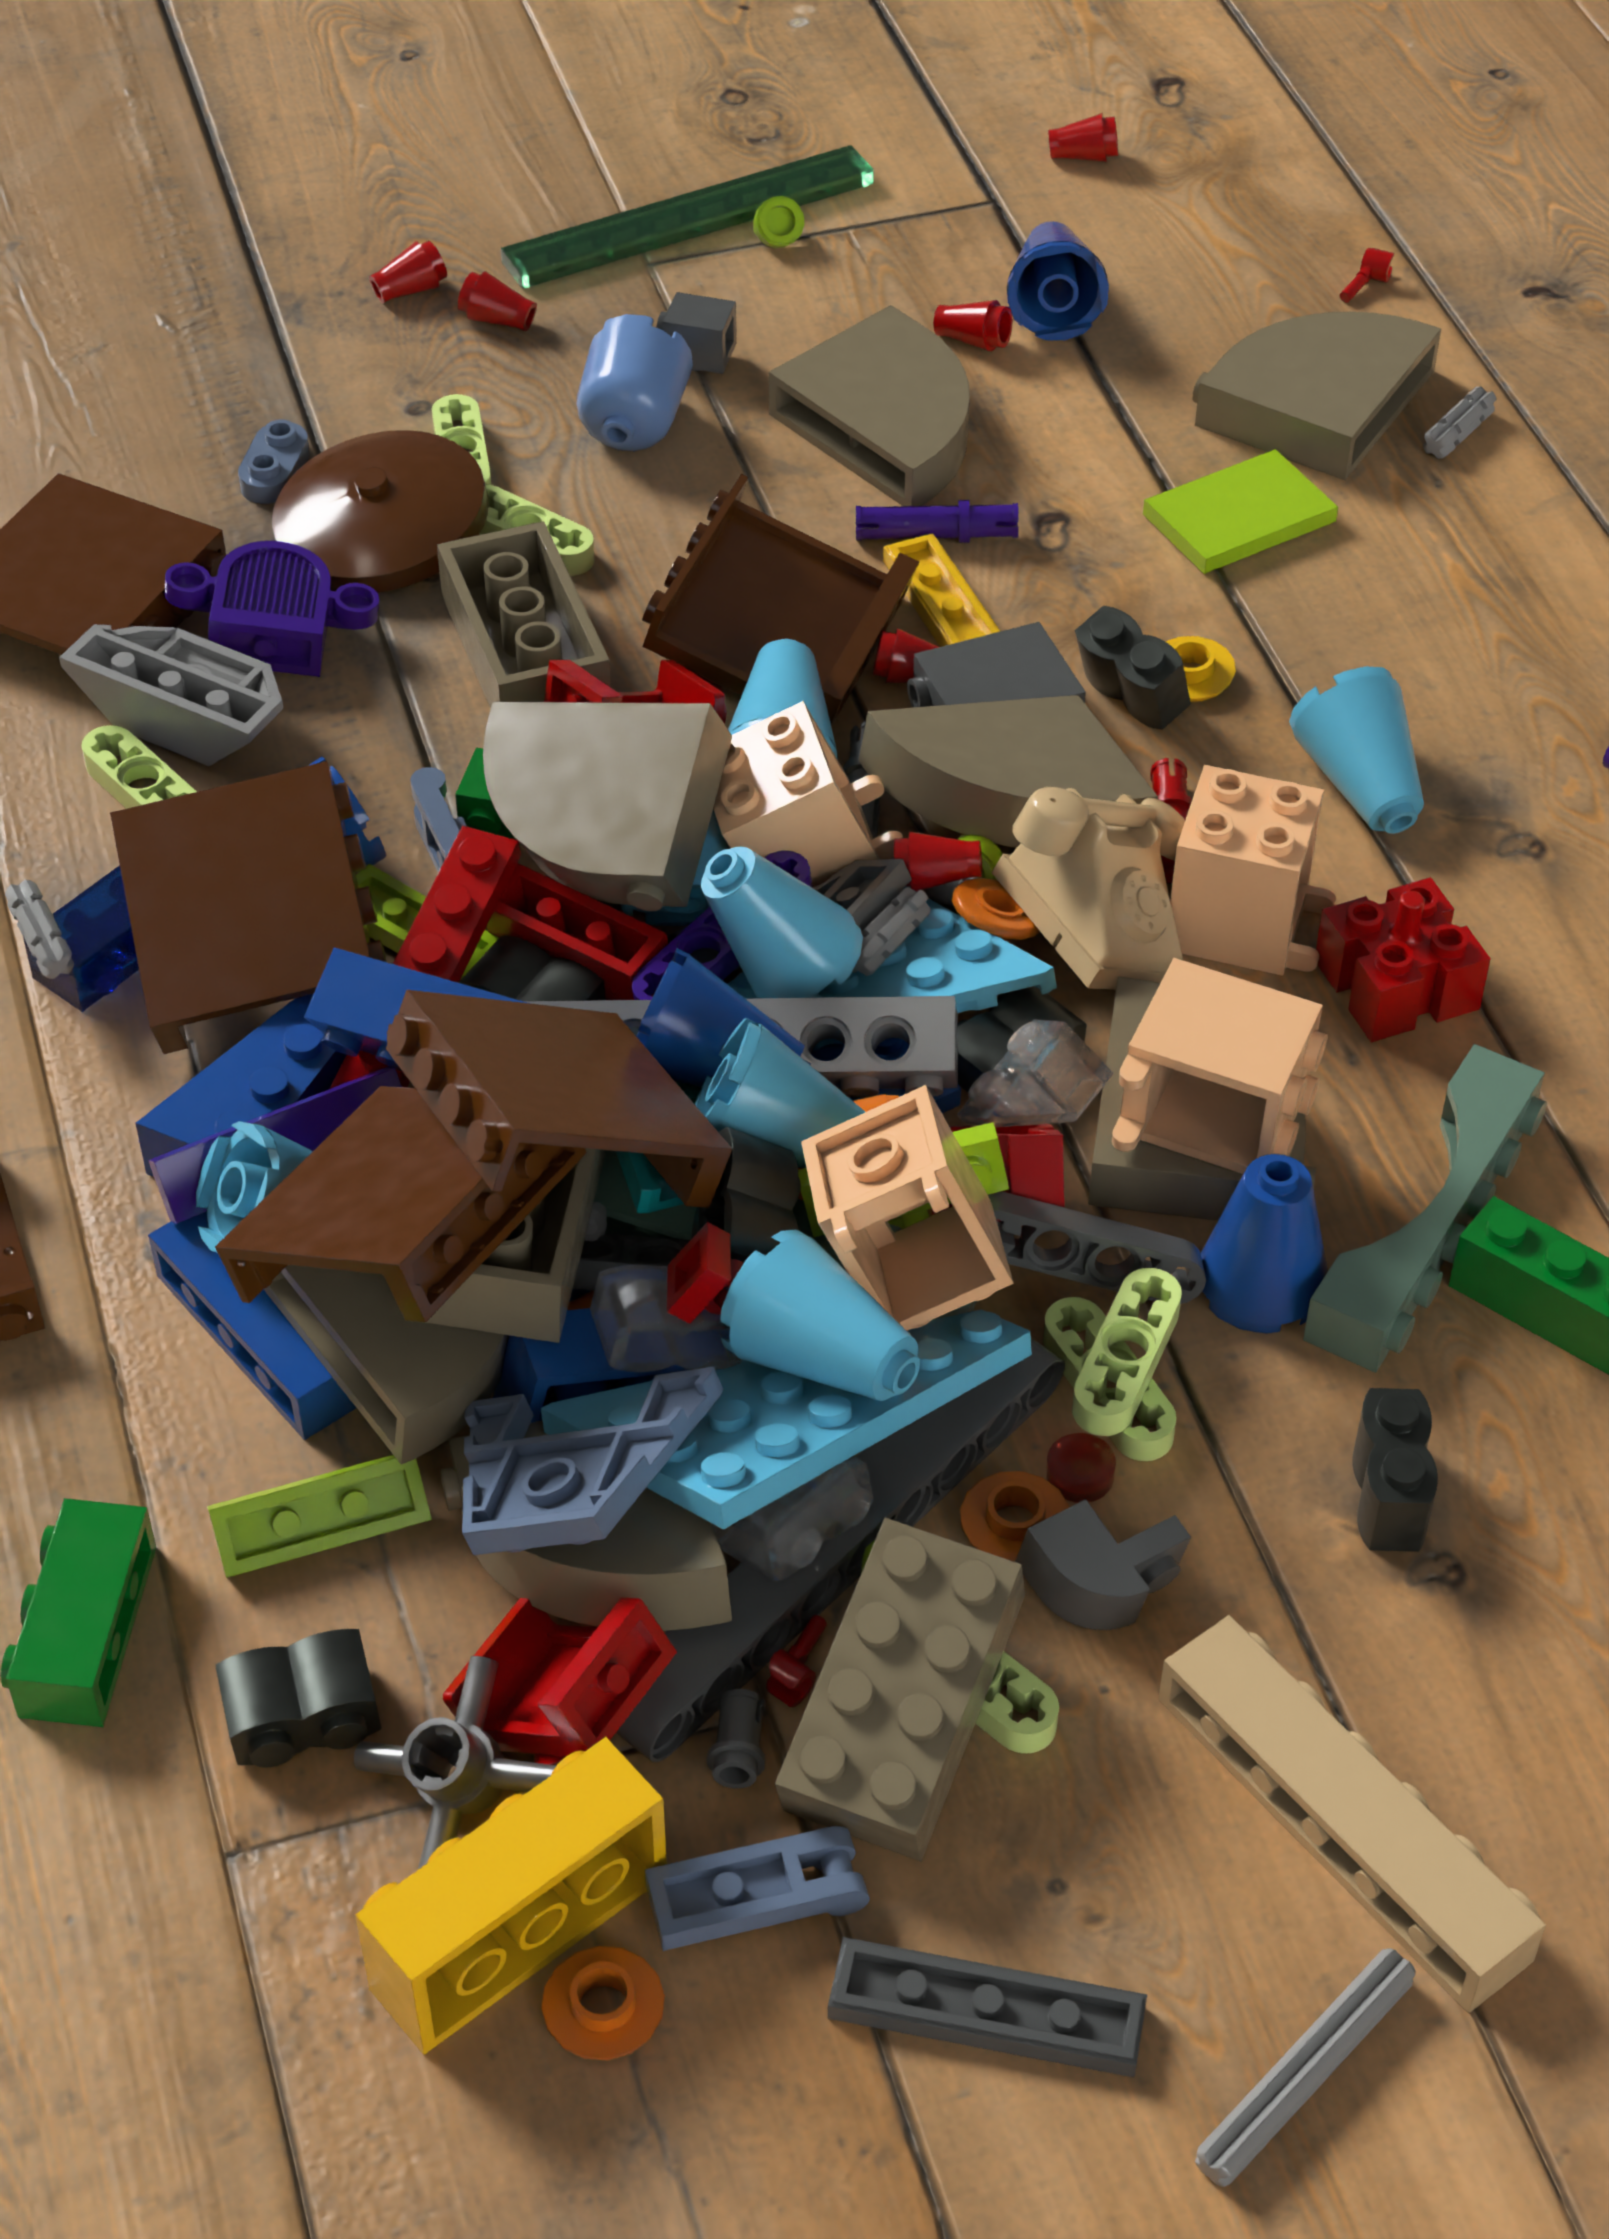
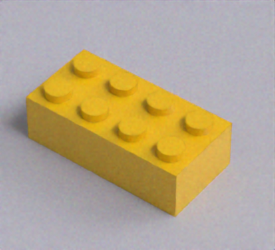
[355,1737,667,2055]

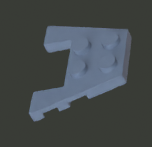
[462,1367,723,1555]

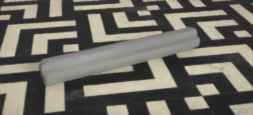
[1195,1948,1416,2186]

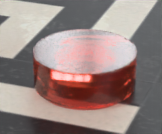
[1046,1433,1116,1503]

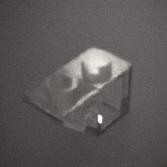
[957,1019,1114,1128]

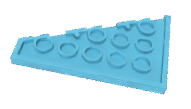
[727,887,1057,1051]
[541,1309,1032,1530]

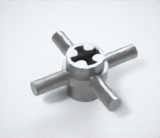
[354,1656,557,1869]

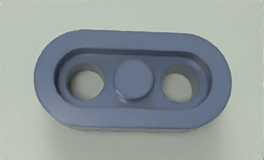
[238,420,310,504]

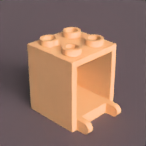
[713,701,903,887]
[1170,765,1336,976]
[1111,958,1328,1174]
[801,1085,1014,1331]

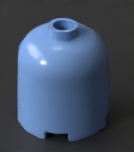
[577,314,693,452]

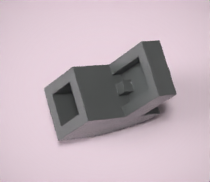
[1015,1500,1191,1630]

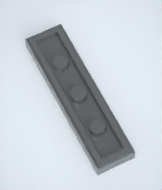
[828,1937,1148,2078]

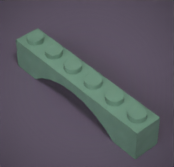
[1303,1044,1547,1373]

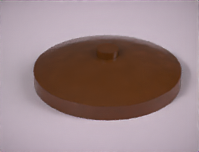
[272,430,489,593]

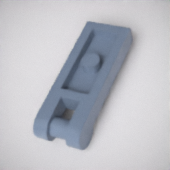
[410,767,467,872]
[645,1826,870,1951]

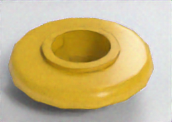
[1165,636,1236,702]

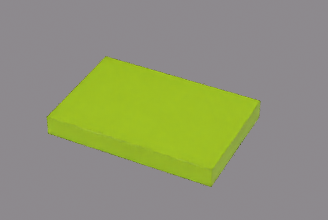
[1143,449,1338,574]

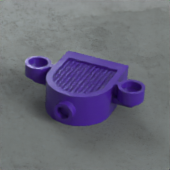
[165,541,379,677]

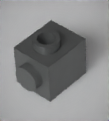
[656,292,737,374]

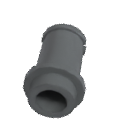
[707,1689,766,1789]

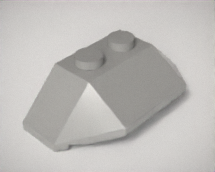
[59,624,283,766]

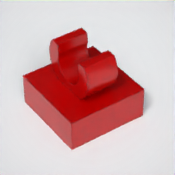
[667,1222,744,1324]

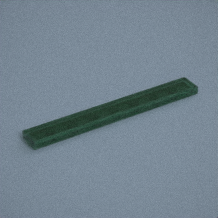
[501,145,874,289]

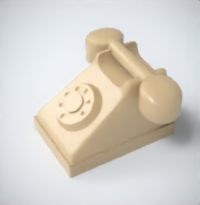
[992,786,1185,990]

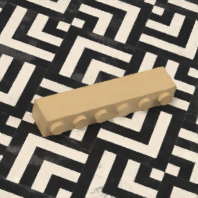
[1158,1615,1546,2014]

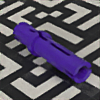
[856,500,1019,543]

